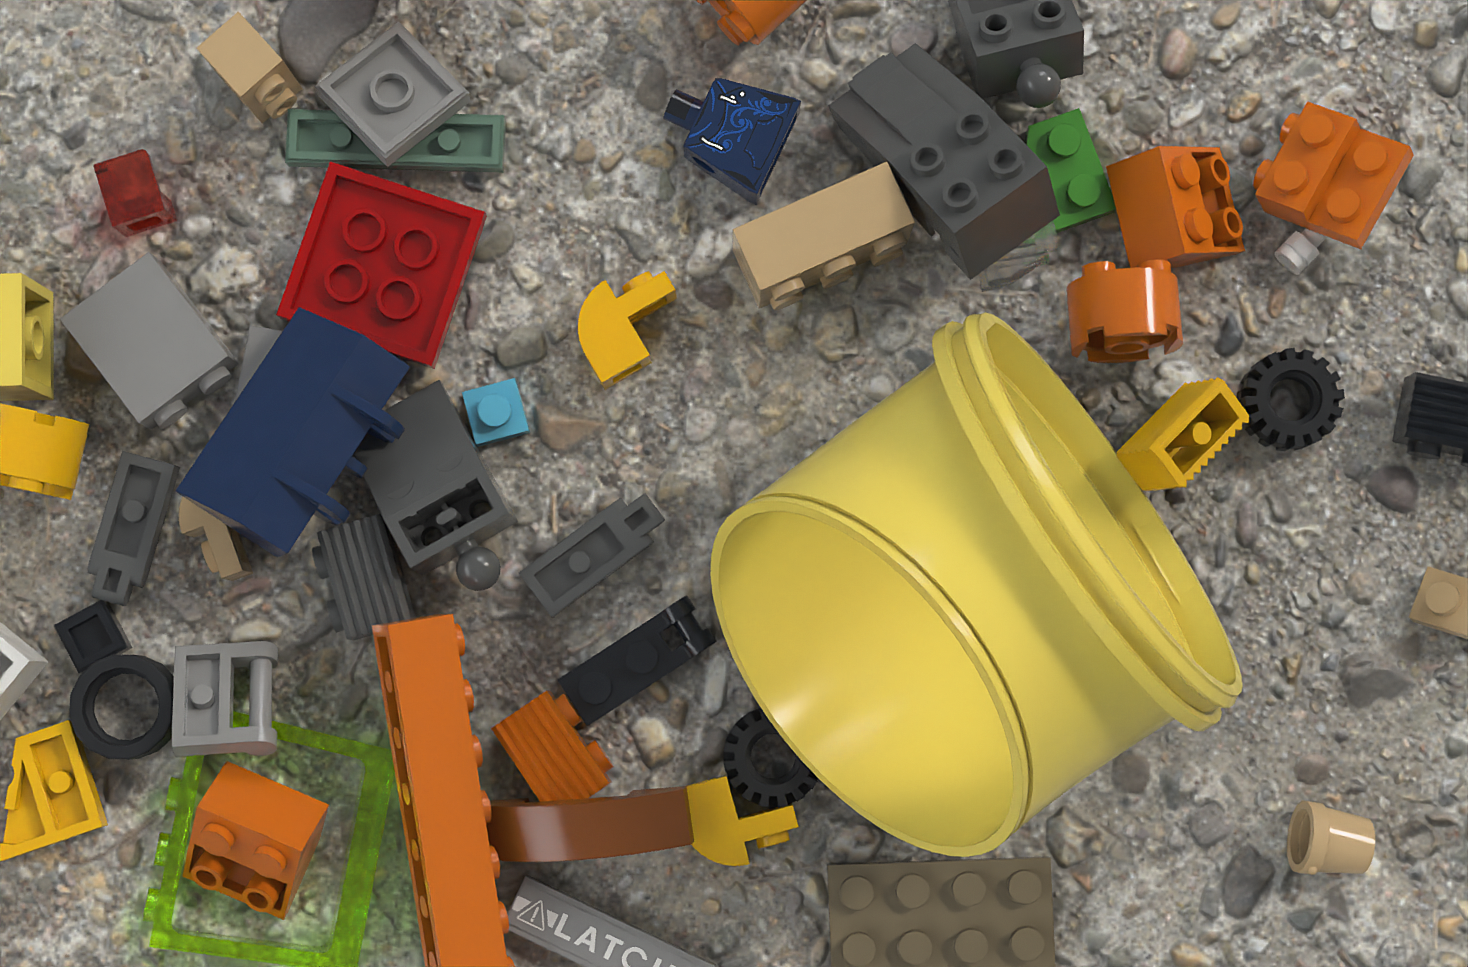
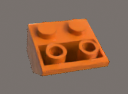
[1106,146,1245,269]
[182,761,329,920]

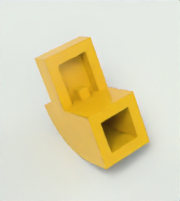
[578,271,677,390]
[687,775,799,866]

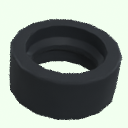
[69,654,174,760]

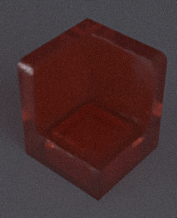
[93,149,177,237]

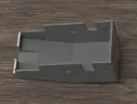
[828,43,1060,280]

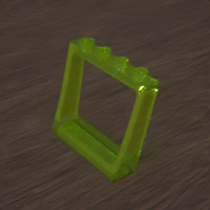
[142,710,395,967]

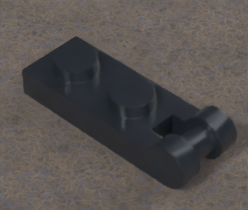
[557,595,717,726]

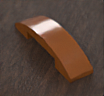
[486,786,694,862]

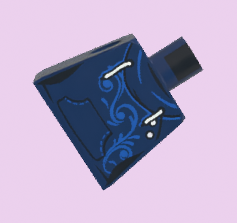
[663,78,801,205]

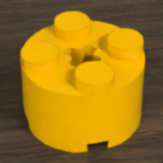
[0,403,89,500]

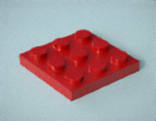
[276,161,487,369]

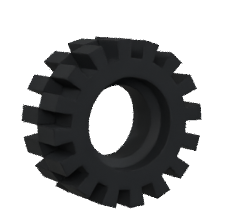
[1236,348,1345,451]
[723,708,818,807]

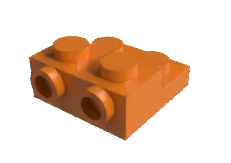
[1253,101,1414,249]

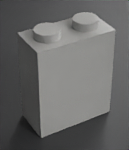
[60,252,239,429]

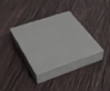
[315,21,471,167]

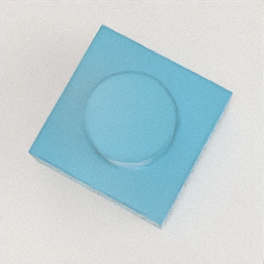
[462,378,530,447]

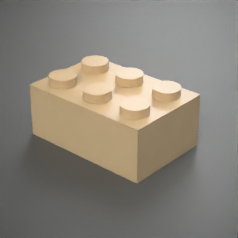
[733,162,915,310]

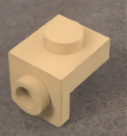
[1409,566,1468,640]

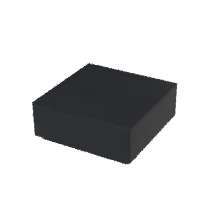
[54,600,133,674]

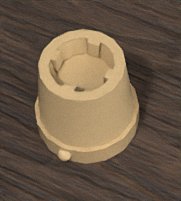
[1287,800,1375,875]

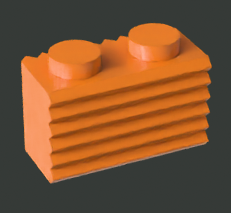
[491,690,614,802]

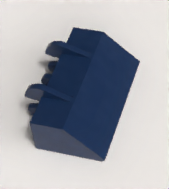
[175,307,410,557]

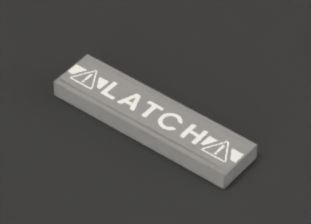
[507,875,720,967]

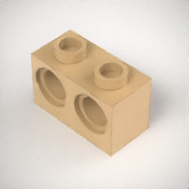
[197,11,303,124]

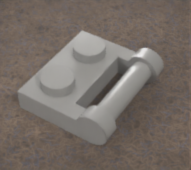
[171,641,278,757]

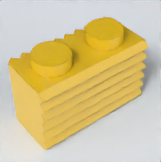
[1116,377,1249,491]

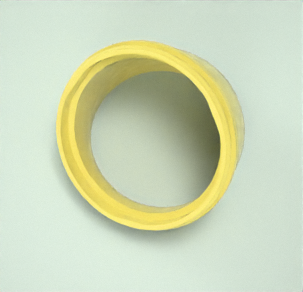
[710,312,1243,857]

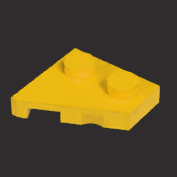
[0,720,108,861]

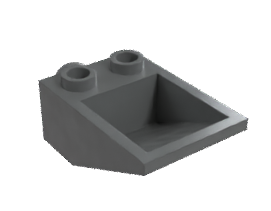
[948,0,1084,108]
[353,380,518,591]

